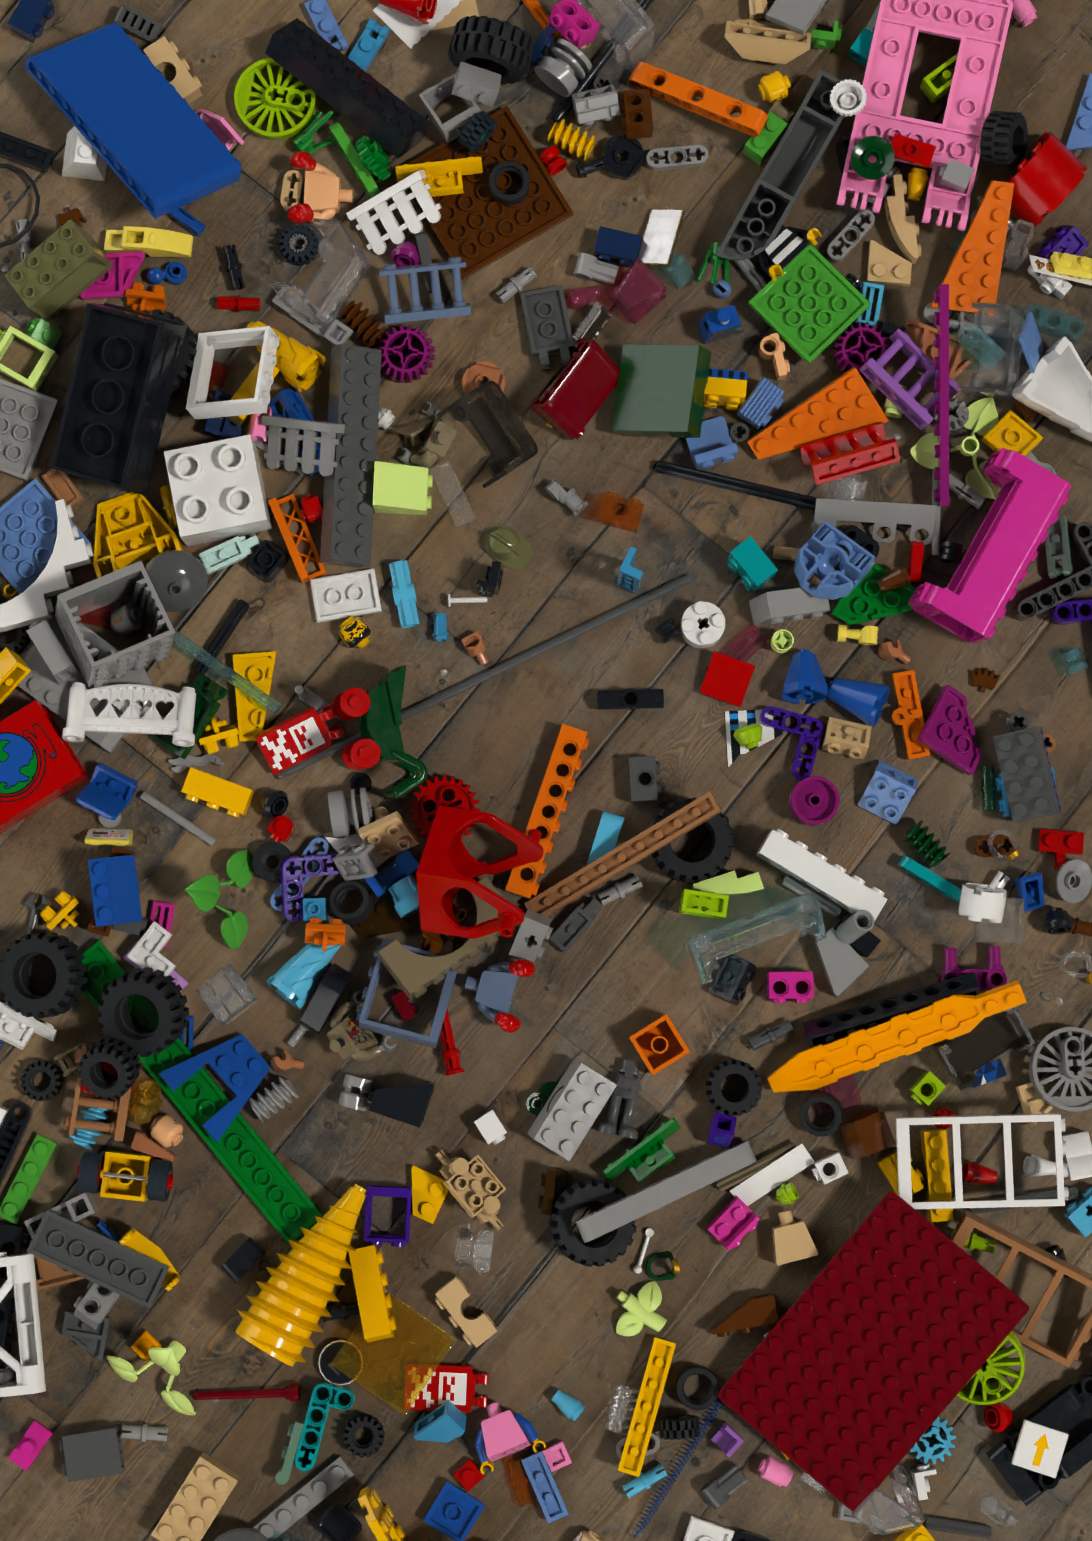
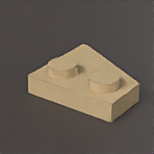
[866,240,912,286]
[1016,1075,1063,1128]

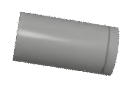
[836,910,874,944]

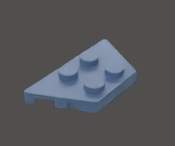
[1066,73,1092,151]

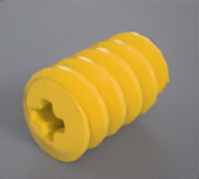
[547,118,595,161]

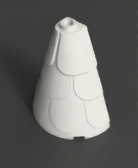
[1012,336,1092,442]

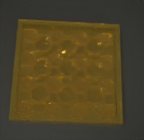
[331,1291,456,1416]

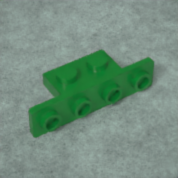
[603,1118,681,1185]

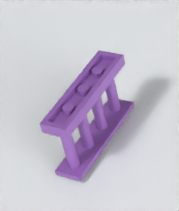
[859,329,961,430]

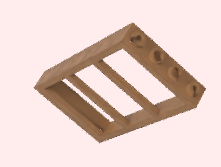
[950,1209,1092,1368]

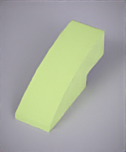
[692,870,764,895]

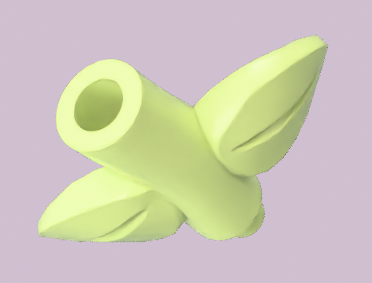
[616,1281,667,1336]

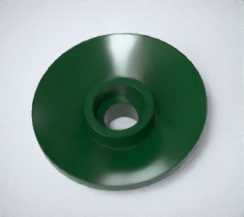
[851,136,895,180]

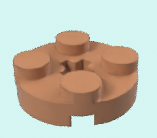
[462,361,506,406]

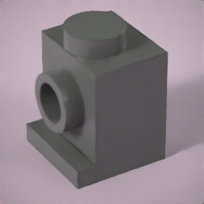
[113,918,149,936]

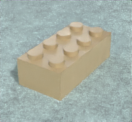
[151,1452,241,1541]

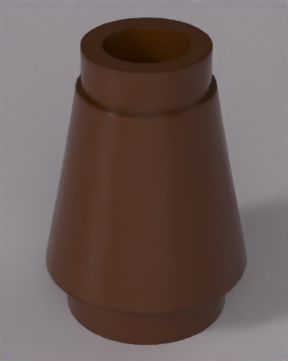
[877,566,911,592]

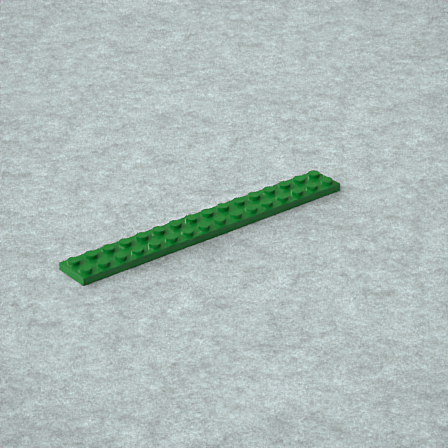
[82,940,323,1245]

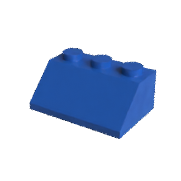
[88,855,142,927]

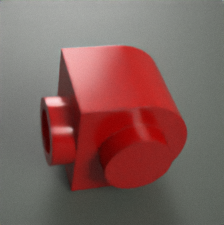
[300,495,323,524]
[267,815,295,843]

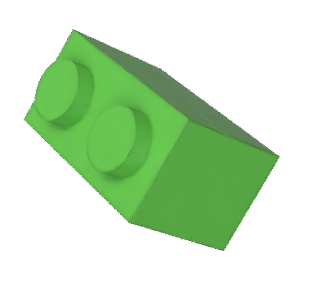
[743,111,788,166]

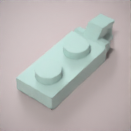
[199,535,261,575]

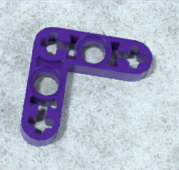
[760,707,823,780]
[280,853,340,922]

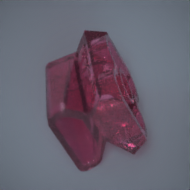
[606,259,667,324]

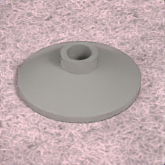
[1056,859,1092,903]

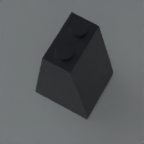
[366,1082,436,1128]

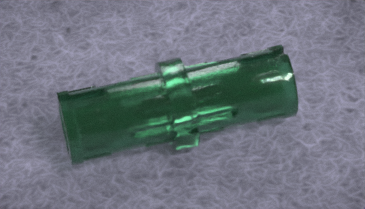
[979,766,997,811]

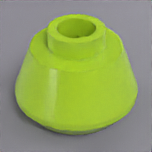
[733,724,763,749]

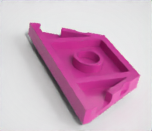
[80,251,145,300]

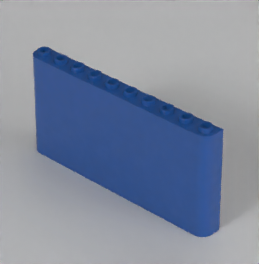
[25,22,241,219]

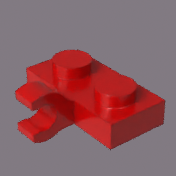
[1037,829,1084,869]

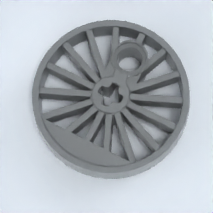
[1029,1027,1092,1112]

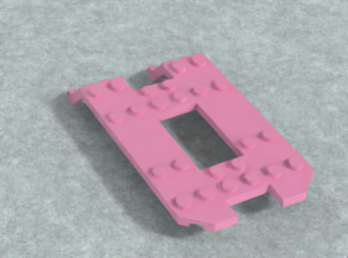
[836,0,1014,231]

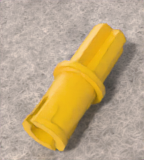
[160,485,178,529]

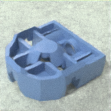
[794,521,875,600]

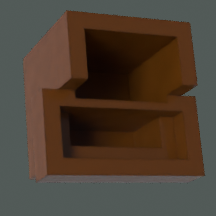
[839,1106,896,1159]

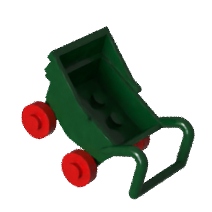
[332,665,428,799]

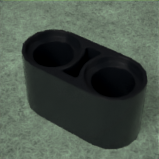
[220,1237,266,1283]

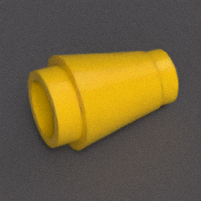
[907,168,929,202]

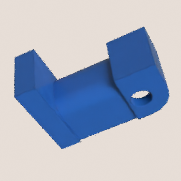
[365,849,419,898]

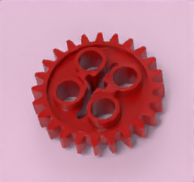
[409,775,481,841]

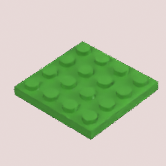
[748,244,871,365]

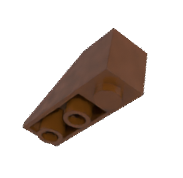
[711,1293,779,1337]

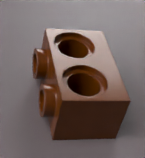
[619,89,653,139]

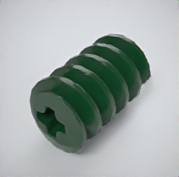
[904,820,951,869]

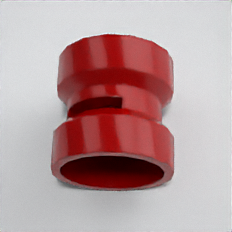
[539,145,568,176]

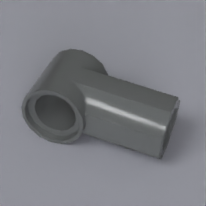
[701,1464,748,1509]

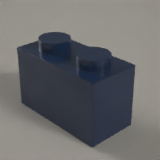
[7,0,55,43]
[594,226,642,268]

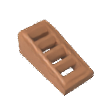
[131,1131,177,1162]

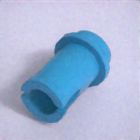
[432,613,450,642]

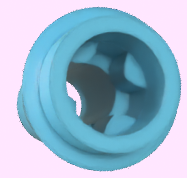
[551,1389,585,1422]

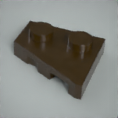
[354,894,411,939]

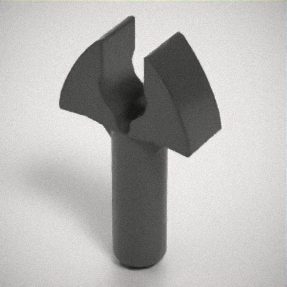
[24,893,49,934]

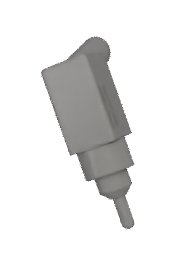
[295,685,340,720]

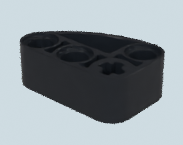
[299,963,354,1034]

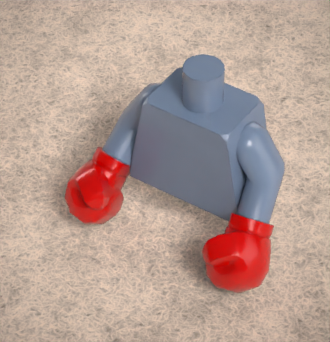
[464,959,535,1033]

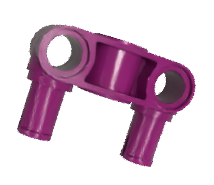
[940,946,1007,991]

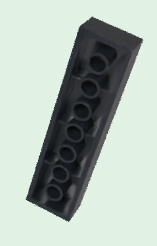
[265,18,430,158]

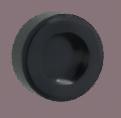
[350,773,372,795]

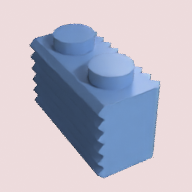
[737,377,785,430]

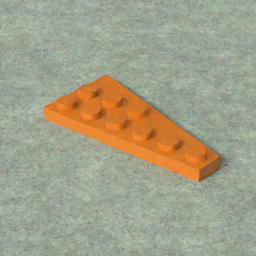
[930,181,1014,315]
[746,367,889,460]

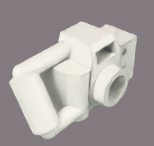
[1027,265,1072,300]

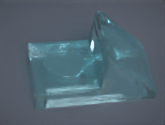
[655,248,695,290]

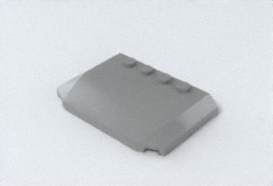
[18,615,153,753]

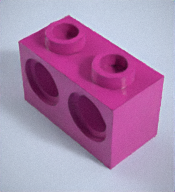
[548,0,601,48]
[767,972,814,1003]

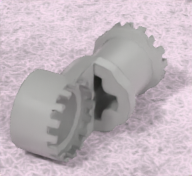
[545,479,589,517]

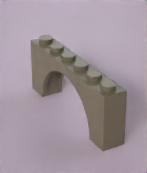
[378,877,516,999]

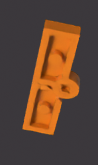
[891,670,931,760]

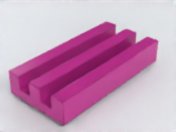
[148,901,176,948]

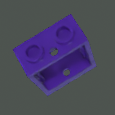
[364,1185,412,1247]

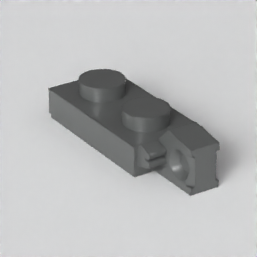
[549,898,601,953]

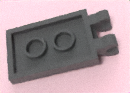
[520,285,575,371]

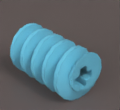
[69,1107,112,1150]

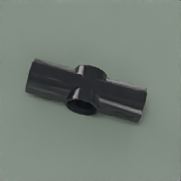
[597,688,664,710]

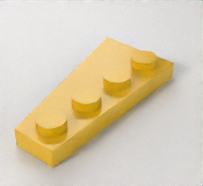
[233,651,277,742]

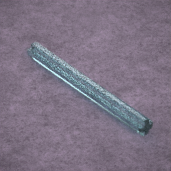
[173,631,281,714]

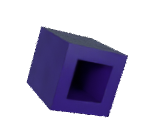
[706,1112,737,1149]

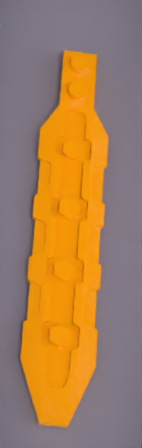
[767,980,1027,1092]

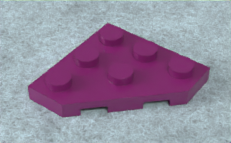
[917,685,982,775]

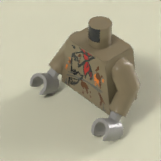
[397,401,458,467]
[327,991,396,1062]

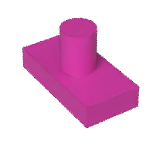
[8,1419,54,1471]

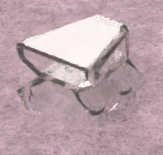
[196,964,260,1026]
[455,1224,494,1275]

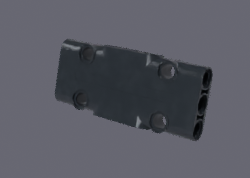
[986,1371,1092,1506]

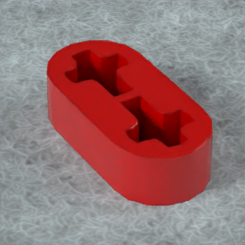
[908,541,924,582]

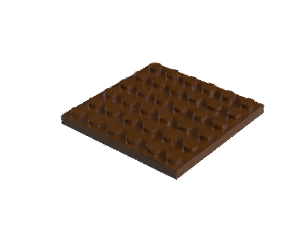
[407,106,573,280]

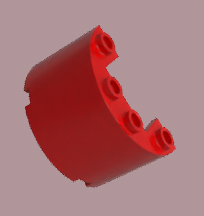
[1000,131,1088,231]

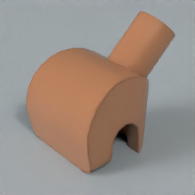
[461,631,488,665]
[878,640,911,664]
[270,1050,304,1073]

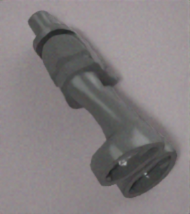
[596,1059,641,1140]

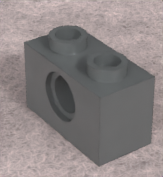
[628,756,661,803]

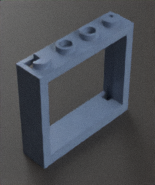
[356,939,458,1048]

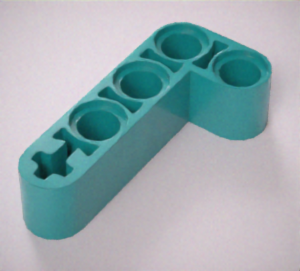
[295,1381,356,1471]

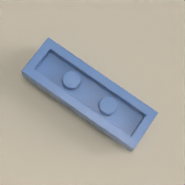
[521,1450,569,1524]

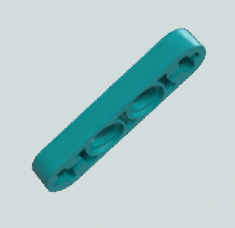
[897,855,962,904]

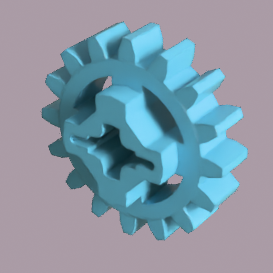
[909,1416,956,1464]

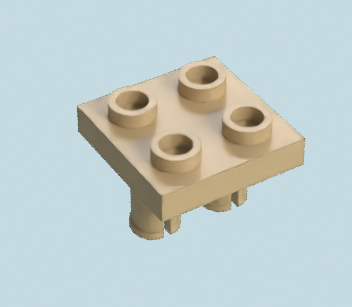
[358,807,419,862]

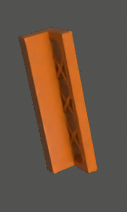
[268,494,327,583]

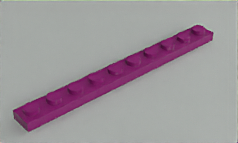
[934,284,949,506]

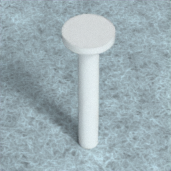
[448,594,487,607]

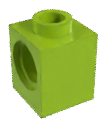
[909,1071,946,1106]

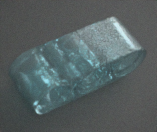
[1021,304,1085,342]

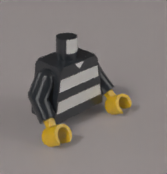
[758,225,822,282]

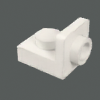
[910,1463,937,1501]

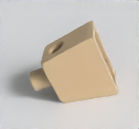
[772,1209,818,1266]

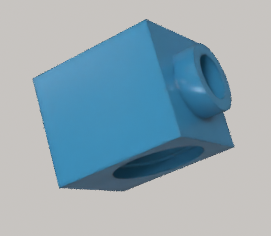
[303,898,328,922]

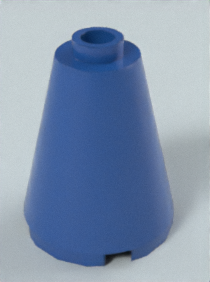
[828,678,890,727]

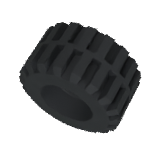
[980,111,1028,168]
[78,1037,141,1100]
[705,1059,763,1116]

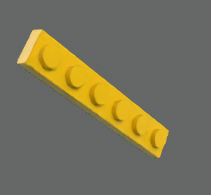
[617,1337,676,1477]

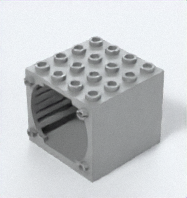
[55,561,176,688]

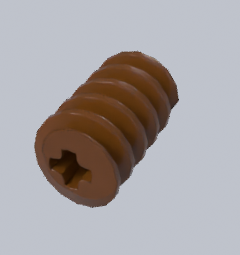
[339,301,386,348]

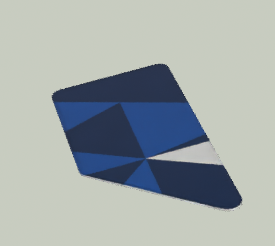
[972,1059,1007,1088]

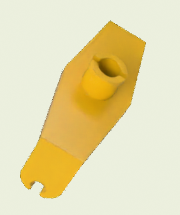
[119,1227,181,1292]

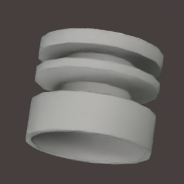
[534,38,592,97]
[328,787,374,837]

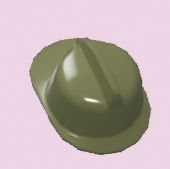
[484,525,532,569]

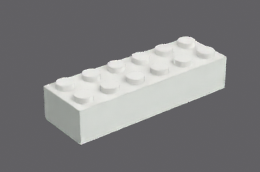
[756,829,888,921]

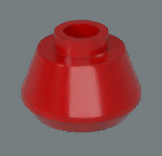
[984,1402,1013,1433]

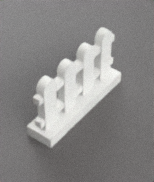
[346,170,442,255]

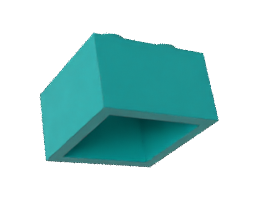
[727,536,778,593]

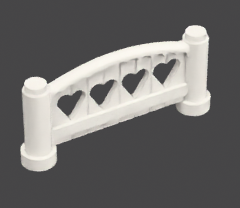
[62,682,196,747]

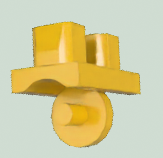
[199,716,239,754]
[40,890,80,930]

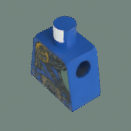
[698,305,743,344]

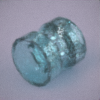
[1060,647,1089,676]

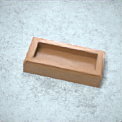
[42,469,85,509]

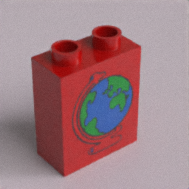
[0,700,90,834]

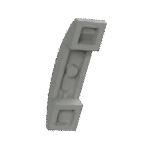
[272,284,353,346]

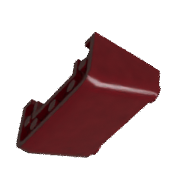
[530,338,620,440]

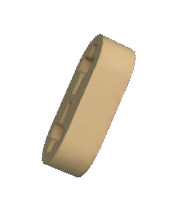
[280,170,304,212]

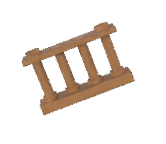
[65,1044,131,1141]

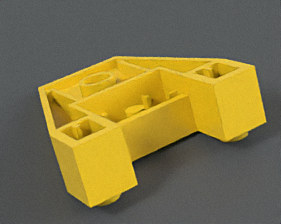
[93,492,184,578]

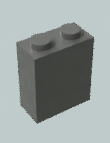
[59,1424,125,1482]

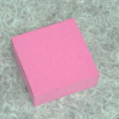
[542,1441,572,1472]

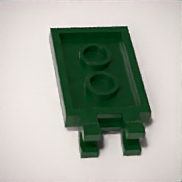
[152,672,229,760]

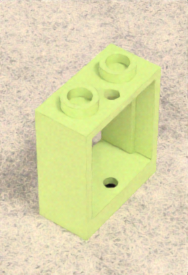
[0,326,59,392]

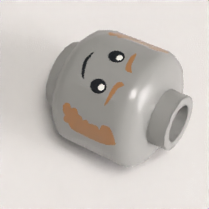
[110,604,143,636]

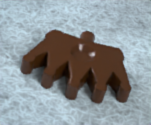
[58,207,87,228]
[971,668,1000,693]

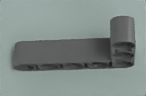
[1014,522,1092,621]

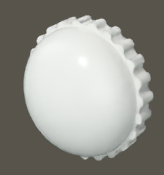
[830,79,867,117]

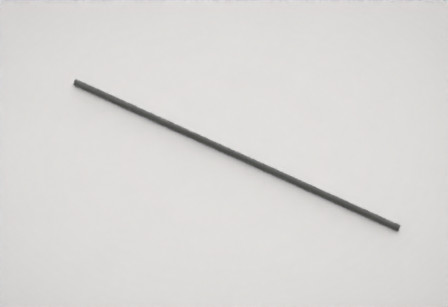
[277,574,692,780]

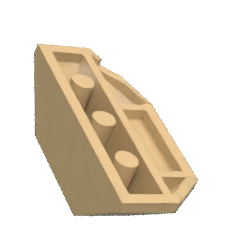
[725,19,812,64]

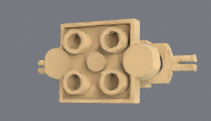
[435,1149,506,1231]

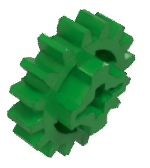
[355,136,393,181]

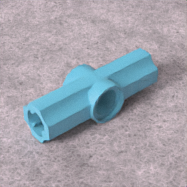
[389,560,420,628]

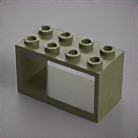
[4,219,114,321]

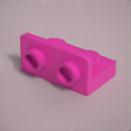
[706,1196,760,1251]

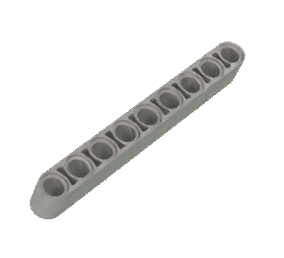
[575,1140,757,1243]

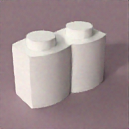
[1062,1131,1092,1181]

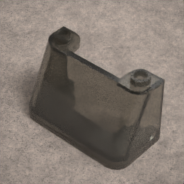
[931,1007,1036,1091]

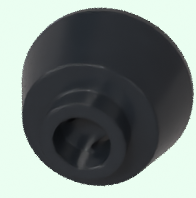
[260,789,289,818]
[1043,907,1074,935]

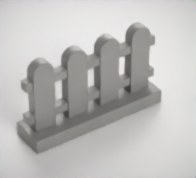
[261,416,345,476]

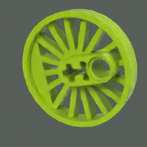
[234,58,316,140]
[956,1331,1025,1405]

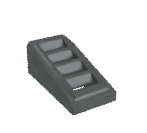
[113,4,163,44]

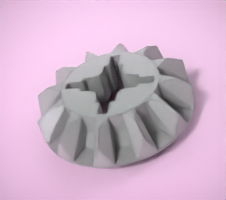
[934,397,969,430]

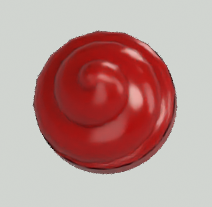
[932,1107,955,1129]

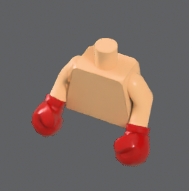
[287,151,353,224]

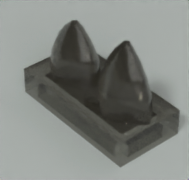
[571,302,612,343]

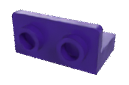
[1035,225,1089,260]

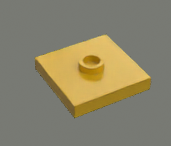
[981,410,1043,457]

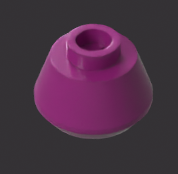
[391,242,420,267]

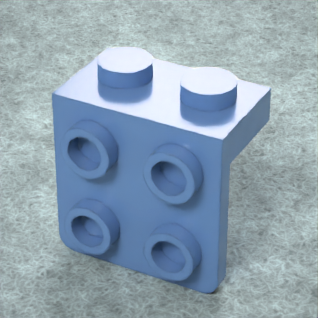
[685,416,738,469]

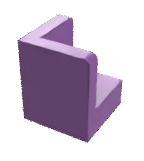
[711,1421,744,1458]

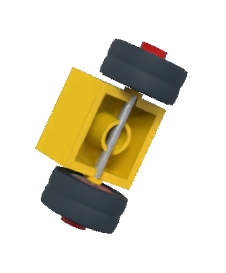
[76,1150,175,1202]

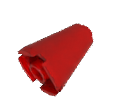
[378,0,438,25]

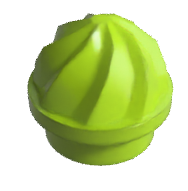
[776,1183,799,1205]

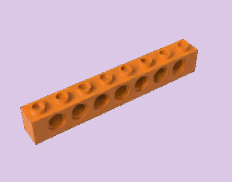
[505,723,590,899]

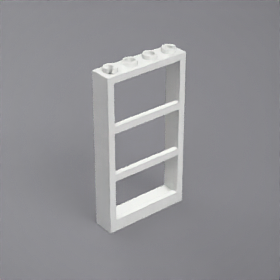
[895,1113,1069,1209]

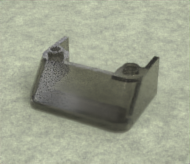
[436,381,538,488]

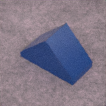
[1014,872,1045,912]

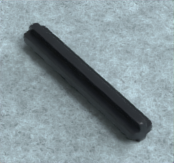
[194,599,250,675]

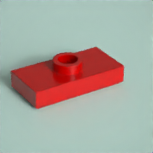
[891,133,936,168]

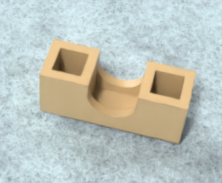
[143,36,202,104]
[435,1275,498,1348]

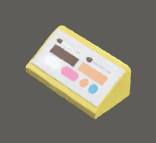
[85,828,133,846]

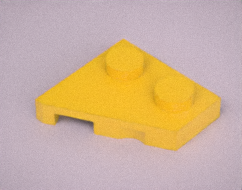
[411,1165,448,1224]

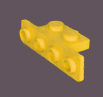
[395,157,483,197]

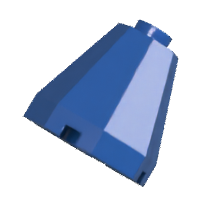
[782,649,828,704]

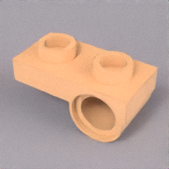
[758,333,790,381]

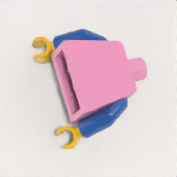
[475,1402,546,1474]

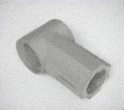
[573,253,619,286]

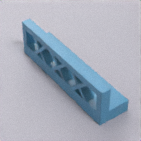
[616,546,643,594]

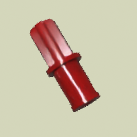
[217,295,261,312]

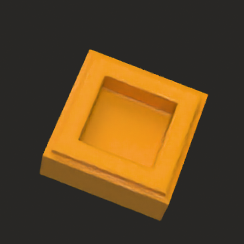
[130,1330,163,1362]

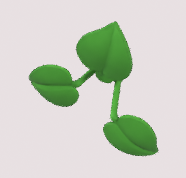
[185,849,254,950]

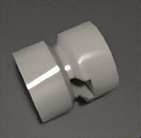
[338,1074,373,1111]

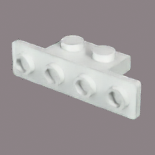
[0,1002,57,1050]

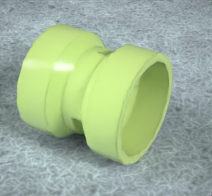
[770,629,794,654]

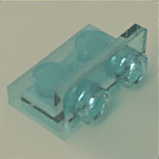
[959,324,1007,371]

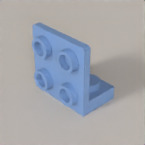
[858,760,919,824]

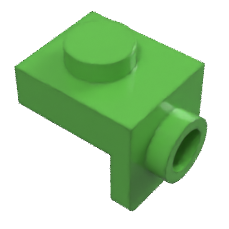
[810,20,842,49]
[26,318,63,350]

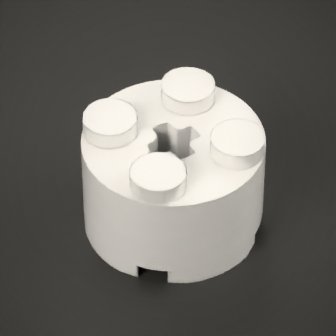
[680,601,725,648]
[958,883,1007,923]

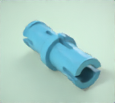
[622,1463,668,1499]

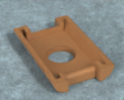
[28,1252,85,1290]

